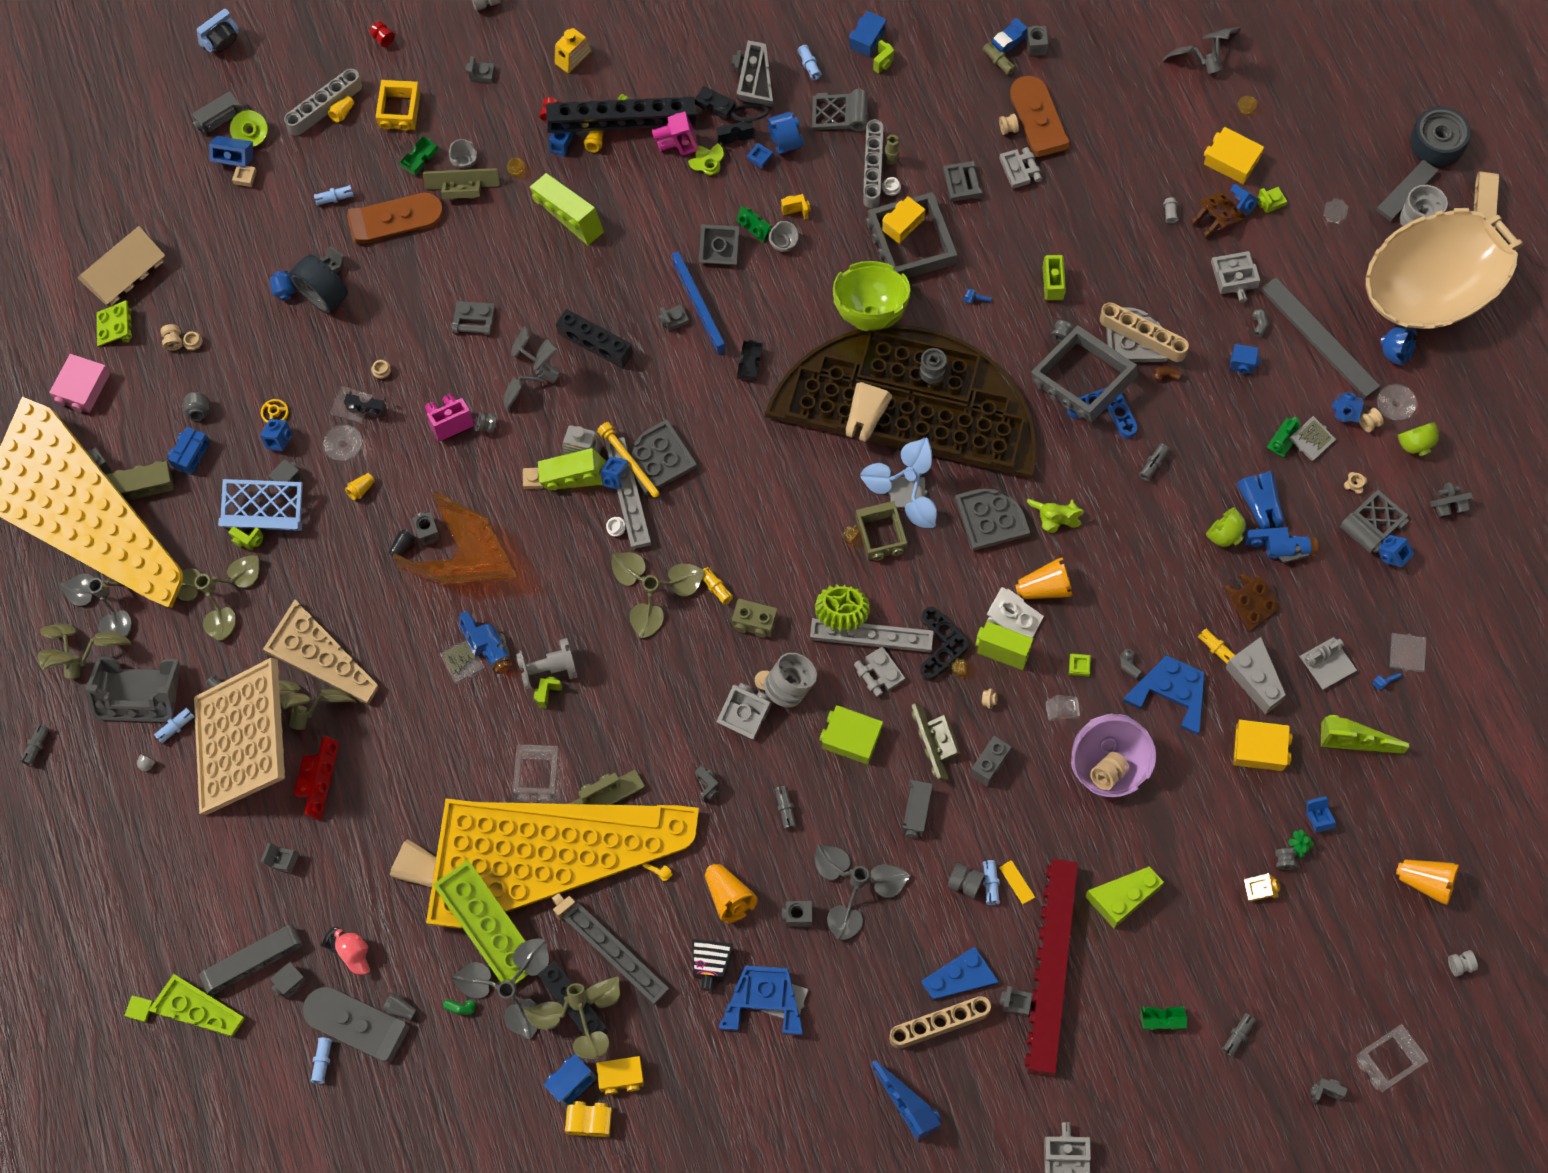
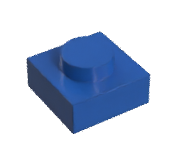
[747,143,773,169]

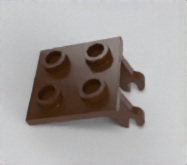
[1190,192,1246,238]
[1222,573,1280,631]

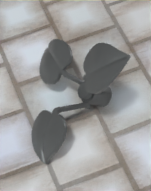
[1163,27,1241,74]
[504,326,559,412]
[60,574,132,637]
[815,844,910,941]
[452,939,549,1039]

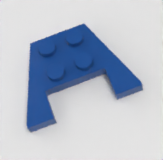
[1123,655,1204,735]
[719,966,803,1036]

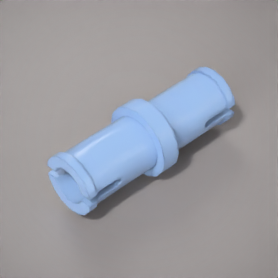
[798,45,822,80]
[314,185,354,206]
[154,708,195,744]
[983,860,1000,905]
[311,1038,332,1084]

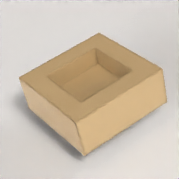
[232,166,257,187]
[523,468,543,490]

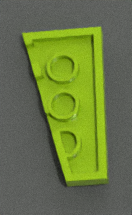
[148,974,245,1037]

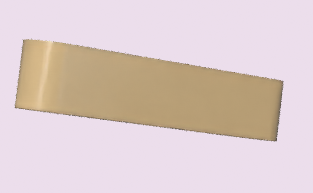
[1474,171,1499,229]
[1100,303,1189,362]
[889,996,991,1049]

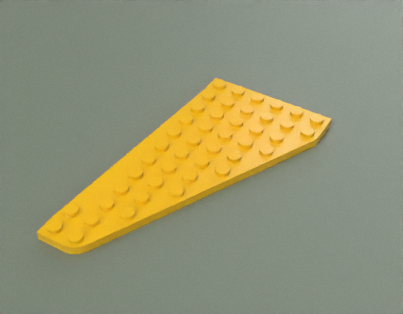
[0,397,183,608]
[426,799,699,929]

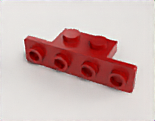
[294,736,339,820]

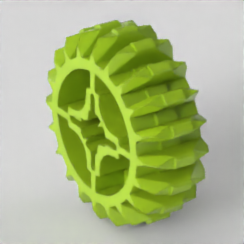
[815,584,870,632]

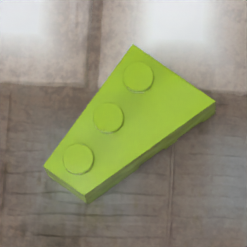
[538,448,607,490]
[1085,867,1164,928]

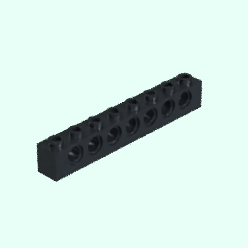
[546,96,697,133]

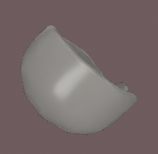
[449,139,477,170]
[769,221,799,252]

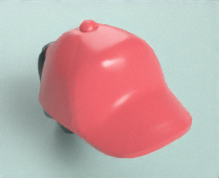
[320,927,370,975]

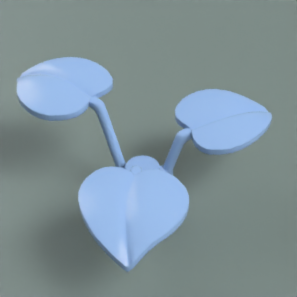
[860,438,937,528]

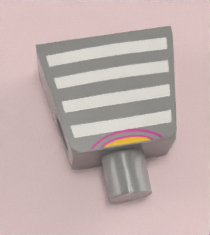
[561,425,603,455]

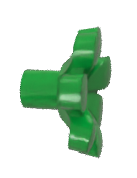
[1289,830,1314,858]

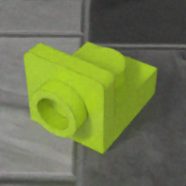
[1258,187,1287,213]

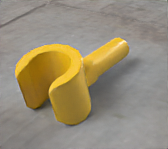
[643,863,673,881]

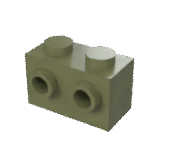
[732,598,778,638]

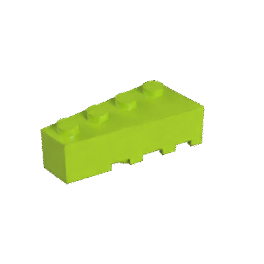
[530,173,604,246]

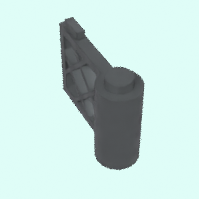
[812,88,868,131]
[1340,490,1409,554]

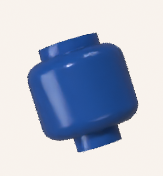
[270,271,296,300]

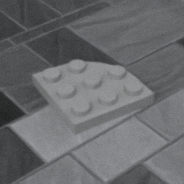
[1106,307,1168,362]

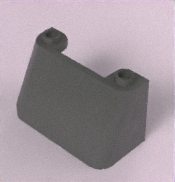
[85,656,180,722]

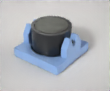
[197,8,239,53]

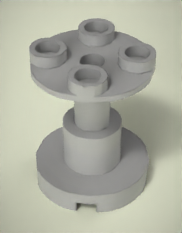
[516,638,577,690]

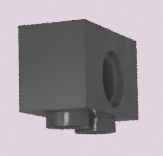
[970,736,1011,787]

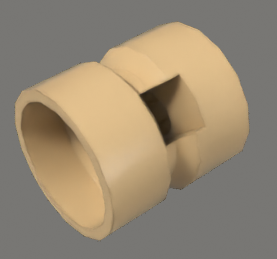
[1090,752,1129,790]

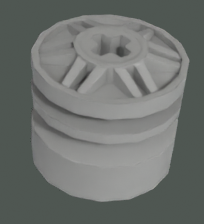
[1400,185,1448,226]
[764,653,817,707]

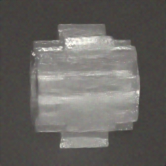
[1324,198,1349,223]

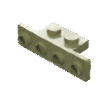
[423,168,499,200]
[912,703,961,782]
[569,770,644,805]

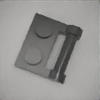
[943,161,984,202]
[452,301,495,336]

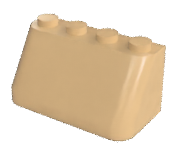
[78,226,165,305]

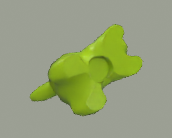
[1027,499,1084,533]

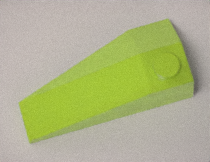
[1321,715,1409,754]

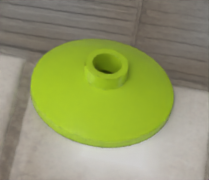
[230,110,268,147]

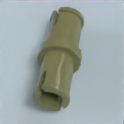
[982,42,1016,75]
[885,135,900,165]

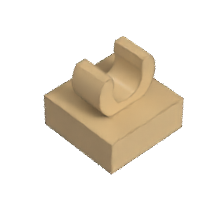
[552,893,575,921]

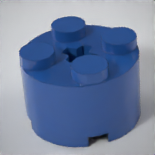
[767,112,804,154]

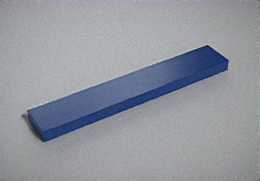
[672,251,725,355]

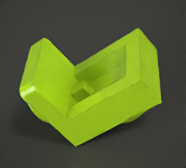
[873,40,894,74]
[228,526,264,551]
[534,677,562,709]

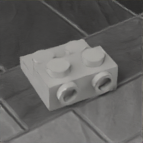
[717,683,773,739]

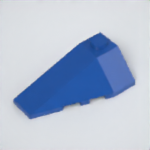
[871,1060,942,1142]

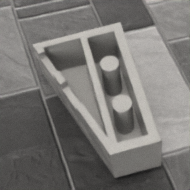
[737,40,773,107]
[1226,637,1286,715]

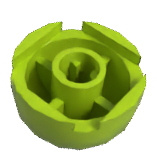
[1398,422,1439,456]
[1206,507,1246,547]

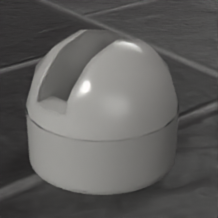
[137,754,156,771]

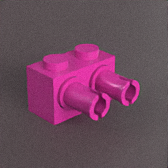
[652,112,699,156]
[425,394,474,442]

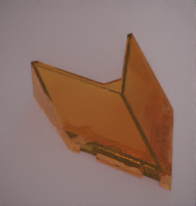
[393,492,518,584]

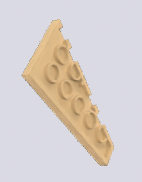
[263,600,379,705]

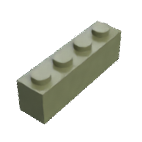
[106,461,175,501]

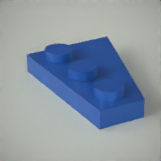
[921,947,999,1000]

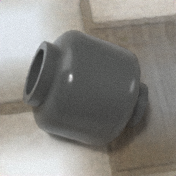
[183,392,209,421]

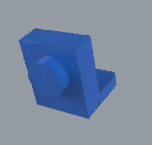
[1306,796,1336,833]

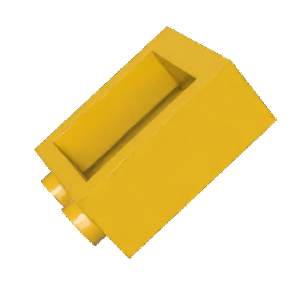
[375,80,421,130]

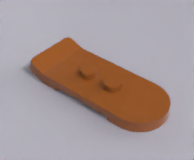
[1010,76,1070,157]
[347,193,443,244]

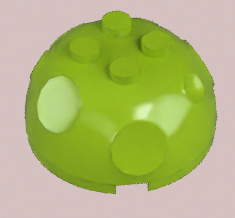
[833,261,910,331]

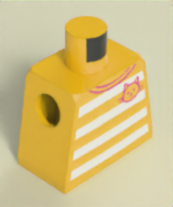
[555,28,592,74]

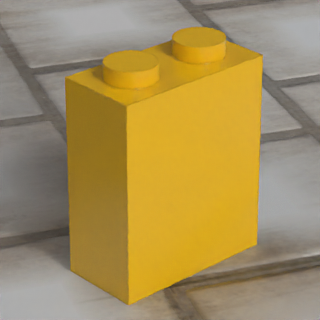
[1204,127,1264,184]
[1233,720,1292,771]

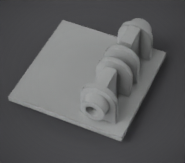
[1300,637,1357,690]

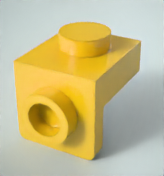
[781,194,811,220]

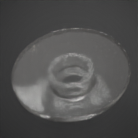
[1377,384,1417,420]
[323,424,362,461]

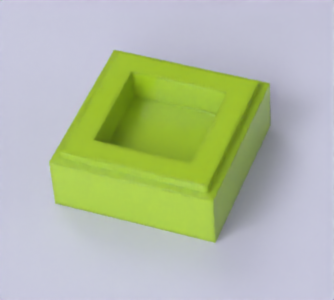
[1069,654,1091,677]
[124,995,154,1023]

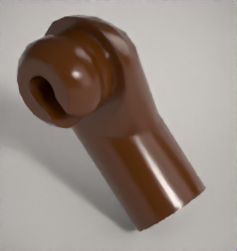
[1153,366,1183,381]

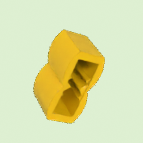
[565,1101,612,1137]

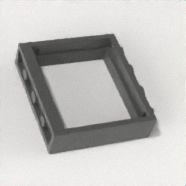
[866,192,957,278]
[1031,325,1138,423]

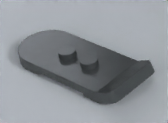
[303,987,409,1063]

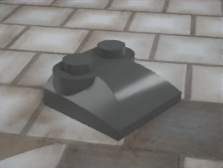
[699,224,740,265]

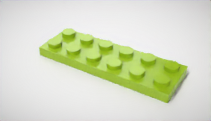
[433,860,528,983]

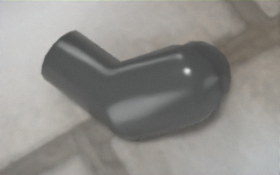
[1252,309,1269,338]
[1120,649,1142,679]

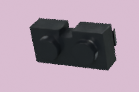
[694,86,736,120]
[716,121,755,147]
[737,340,763,382]
[344,390,387,417]

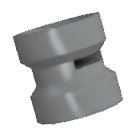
[1448,950,1478,977]

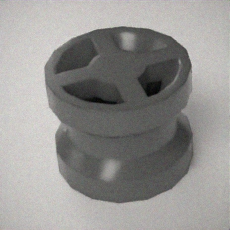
[1051,320,1074,343]
[474,412,496,433]
[1275,848,1298,870]

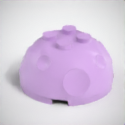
[1071,713,1156,797]

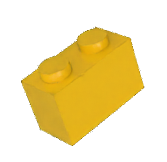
[882,196,925,244]
[596,1056,644,1095]

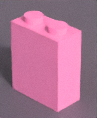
[49,354,110,413]

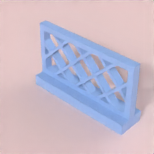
[218,479,303,531]

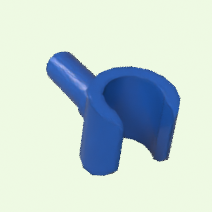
[963,289,992,304]
[1372,673,1401,690]

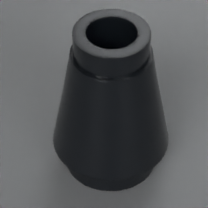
[388,529,416,560]

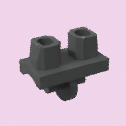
[1430,482,1473,517]

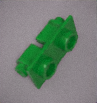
[736,206,773,243]
[1266,417,1301,458]

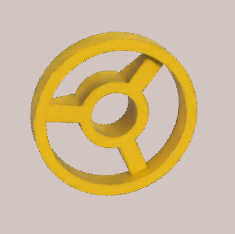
[261,399,289,423]

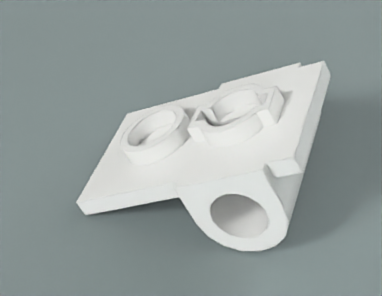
[987,587,1044,638]

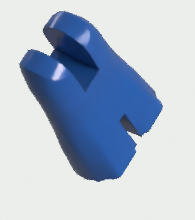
[1237,471,1284,529]

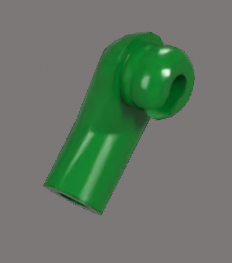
[443,999,477,1015]

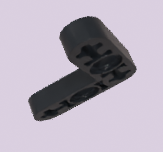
[920,607,968,681]

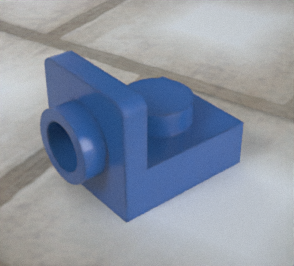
[1230,184,1259,215]
[600,457,629,489]

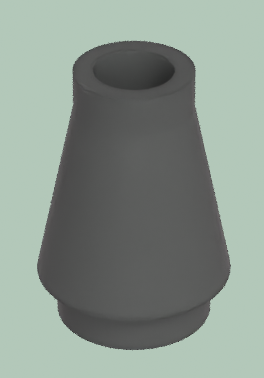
[383,993,417,1021]

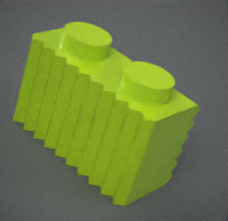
[1042,255,1066,300]

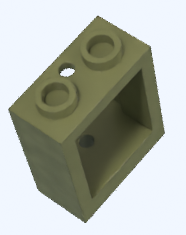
[855,501,907,561]

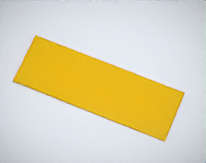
[999,860,1035,904]

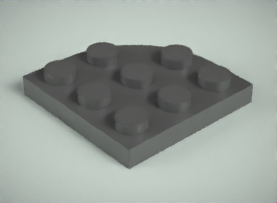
[631,419,697,496]
[955,489,1030,551]

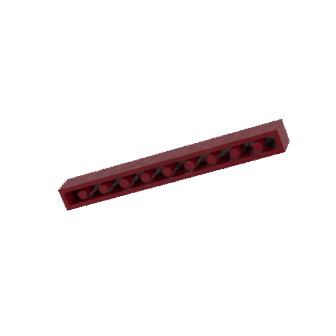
[1024,859,1078,1077]

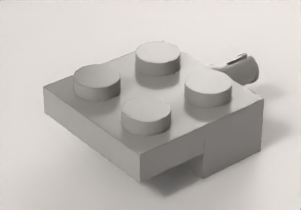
[1211,251,1260,303]
[1044,1123,1091,1173]

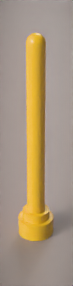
[597,422,659,498]

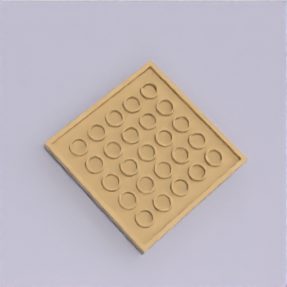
[194,658,285,815]

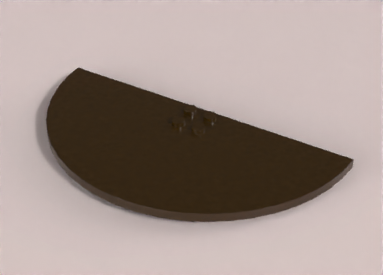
[765,325,1036,479]

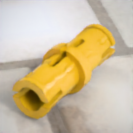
[702,567,733,605]
[1198,628,1235,664]

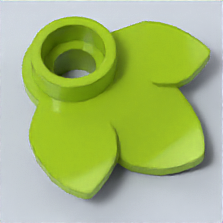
[688,144,724,175]

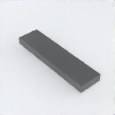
[1376,160,1438,222]

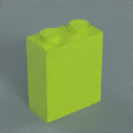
[975,621,1033,670]
[819,705,883,765]

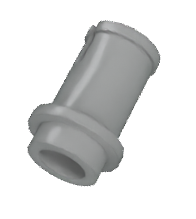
[1163,198,1178,223]

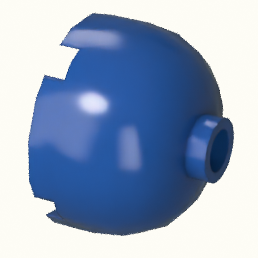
[1381,326,1417,366]

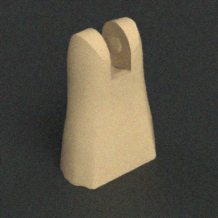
[846,382,892,442]
[390,839,436,888]

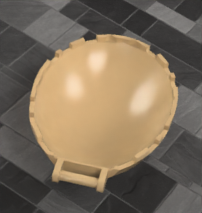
[1366,208,1523,329]

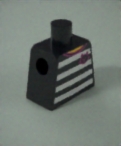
[692,939,733,992]

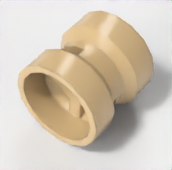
[161,324,182,351]

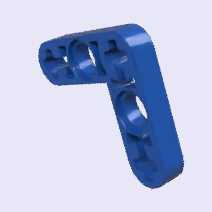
[1067,388,1137,439]

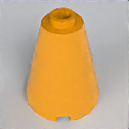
[1015,557,1073,599]
[1396,859,1459,905]
[705,864,758,924]

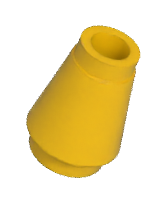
[328,96,354,122]
[584,130,603,153]
[345,473,375,501]

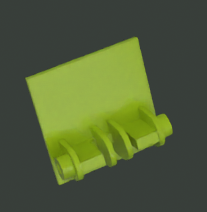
[96,300,132,347]

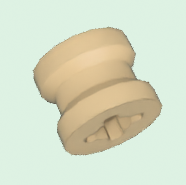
[999,114,1019,135]
[1359,408,1384,432]

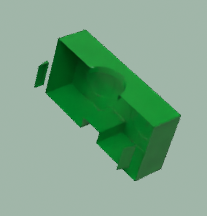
[400,136,439,176]
[1140,1006,1187,1030]

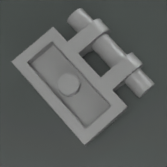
[999,147,1042,189]
[854,646,905,697]

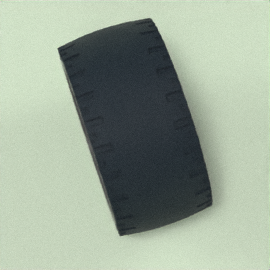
[1410,107,1471,167]
[289,254,348,313]

